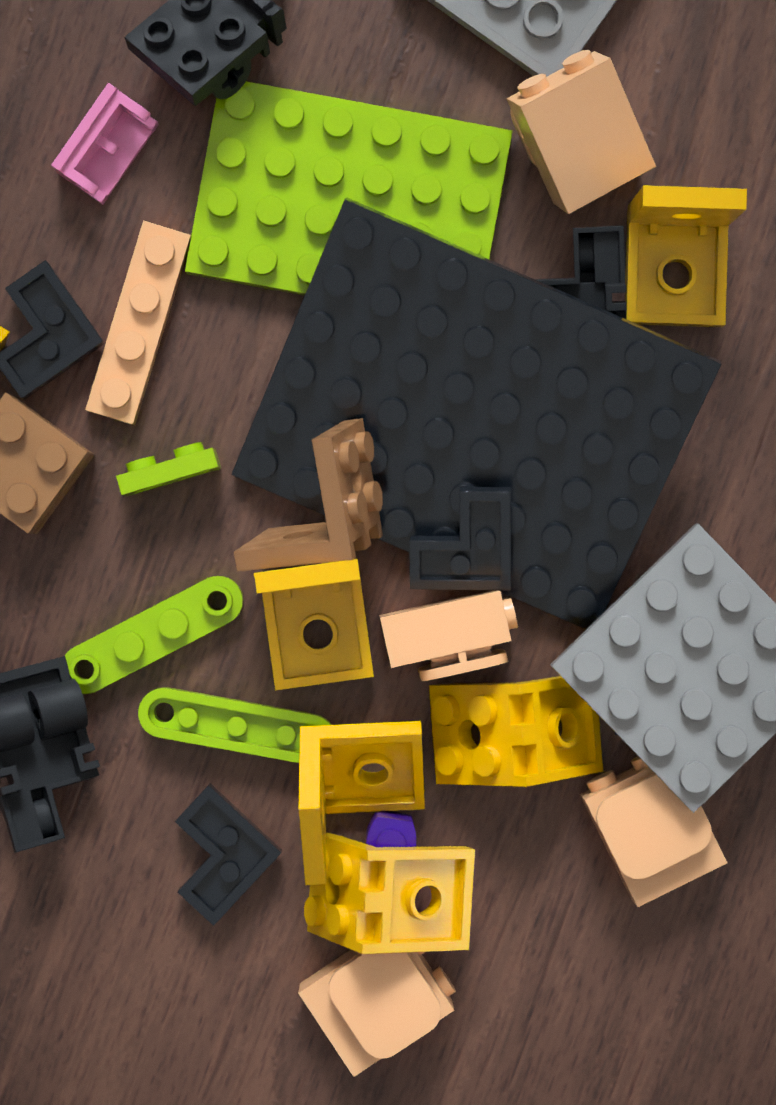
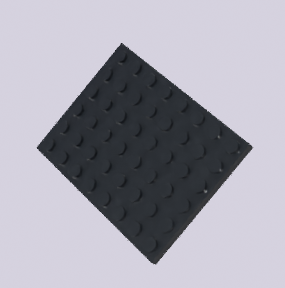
[231,197,722,629]

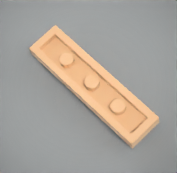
[85,220,191,426]

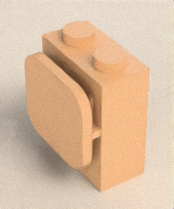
[506,50,656,214]
[379,590,518,681]
[580,756,727,907]
[298,950,456,1077]

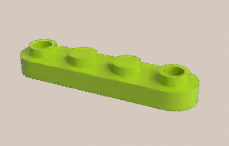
[65,576,244,694]
[138,687,331,763]

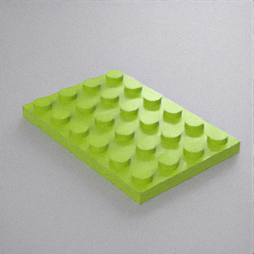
[185,81,513,296]

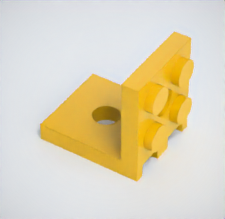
[625,185,747,327]
[254,559,374,691]
[429,676,603,787]
[299,721,425,885]
[304,833,475,954]

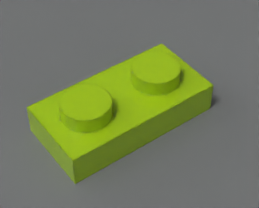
[116,442,221,496]

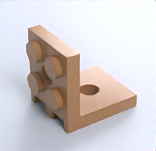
[234,418,383,572]

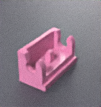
[51,83,159,205]

